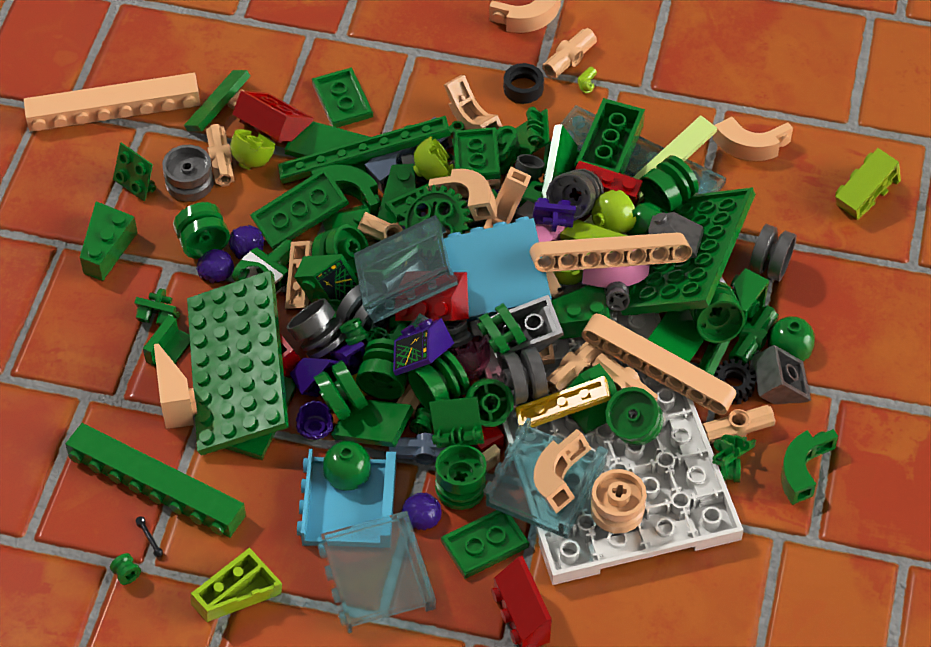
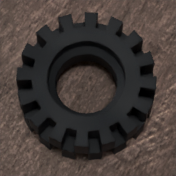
[713,359,756,405]

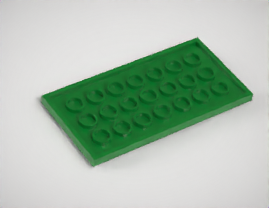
[621,187,756,316]
[187,270,289,456]

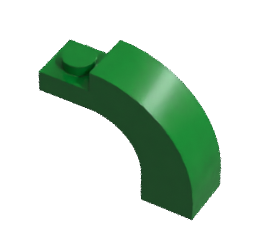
[311,165,381,217]
[781,429,838,505]

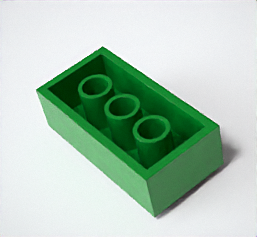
[575,98,645,175]

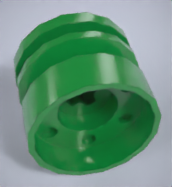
[639,155,699,213]
[689,281,745,343]
[356,338,408,400]
[407,350,470,412]
[435,444,487,510]

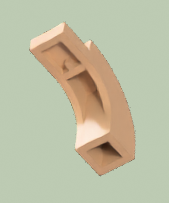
[489,0,561,33]
[444,75,503,130]
[712,117,793,161]
[483,167,531,229]
[428,169,497,221]
[534,429,592,514]

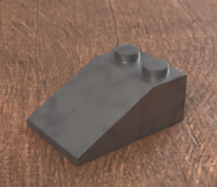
[488,295,564,368]

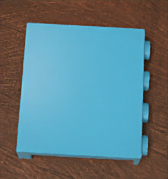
[443,217,552,322]
[297,449,397,549]

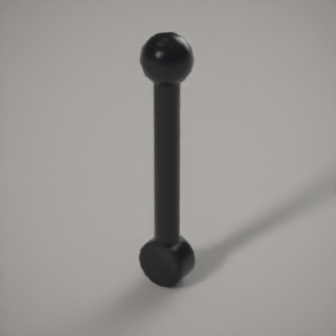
[136,516,163,557]

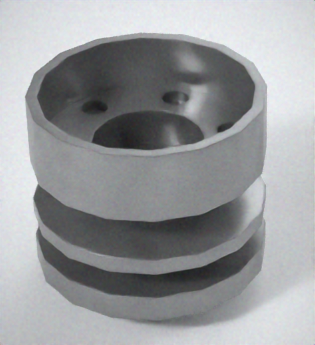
[546,169,604,220]
[286,299,346,359]

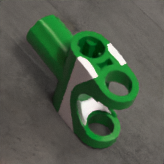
[232,240,292,294]

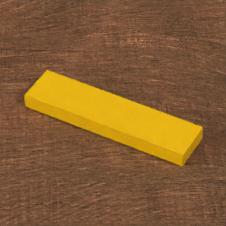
[515,376,611,431]

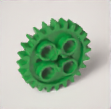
[399,185,473,260]

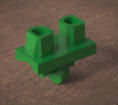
[134,288,180,326]

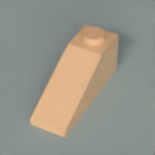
[285,241,313,310]

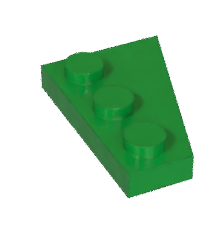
[377,164,416,229]

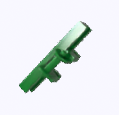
[712,434,756,467]

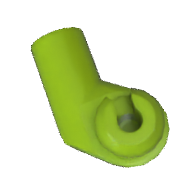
[577,67,597,93]

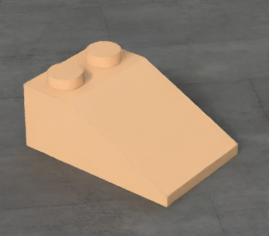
[154,344,197,429]

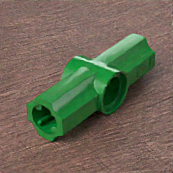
[728,305,779,366]

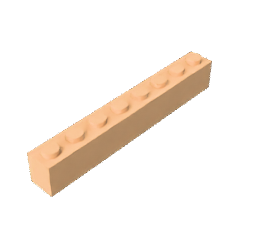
[24,73,201,132]

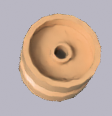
[590,469,647,534]

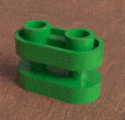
[497,126,520,175]
[477,303,526,355]

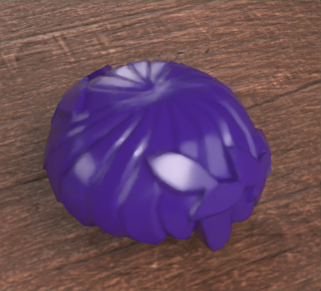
[229,225,264,259]
[196,249,234,284]
[296,401,333,440]
[402,493,442,530]

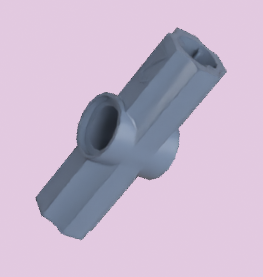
[389,433,447,465]

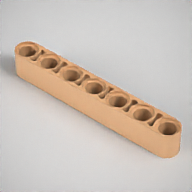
[529,232,692,272]
[582,313,736,415]

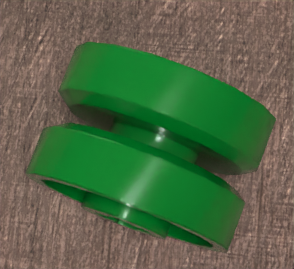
[173,202,230,259]
[312,224,369,274]
[314,360,369,422]
[605,387,664,446]

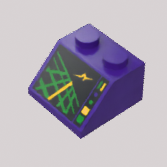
[393,318,454,376]

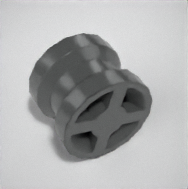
[606,282,630,311]
[446,319,473,347]

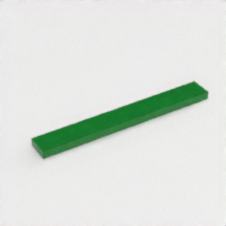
[278,116,451,184]

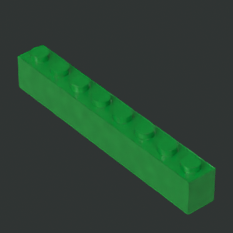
[65,423,246,538]

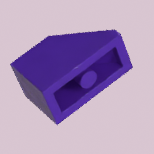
[330,341,365,375]
[290,358,345,397]

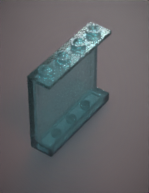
[354,215,458,323]
[484,417,608,539]
[318,511,436,633]

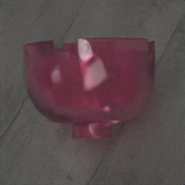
[447,335,491,379]

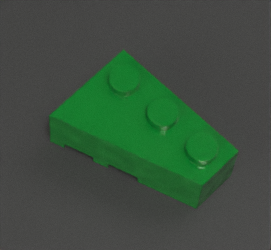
[80,201,138,281]
[551,285,610,340]

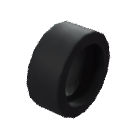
[503,63,544,104]

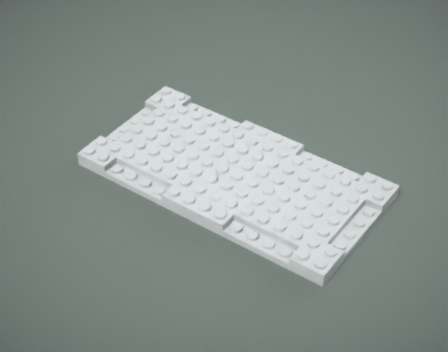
[468,233,744,585]

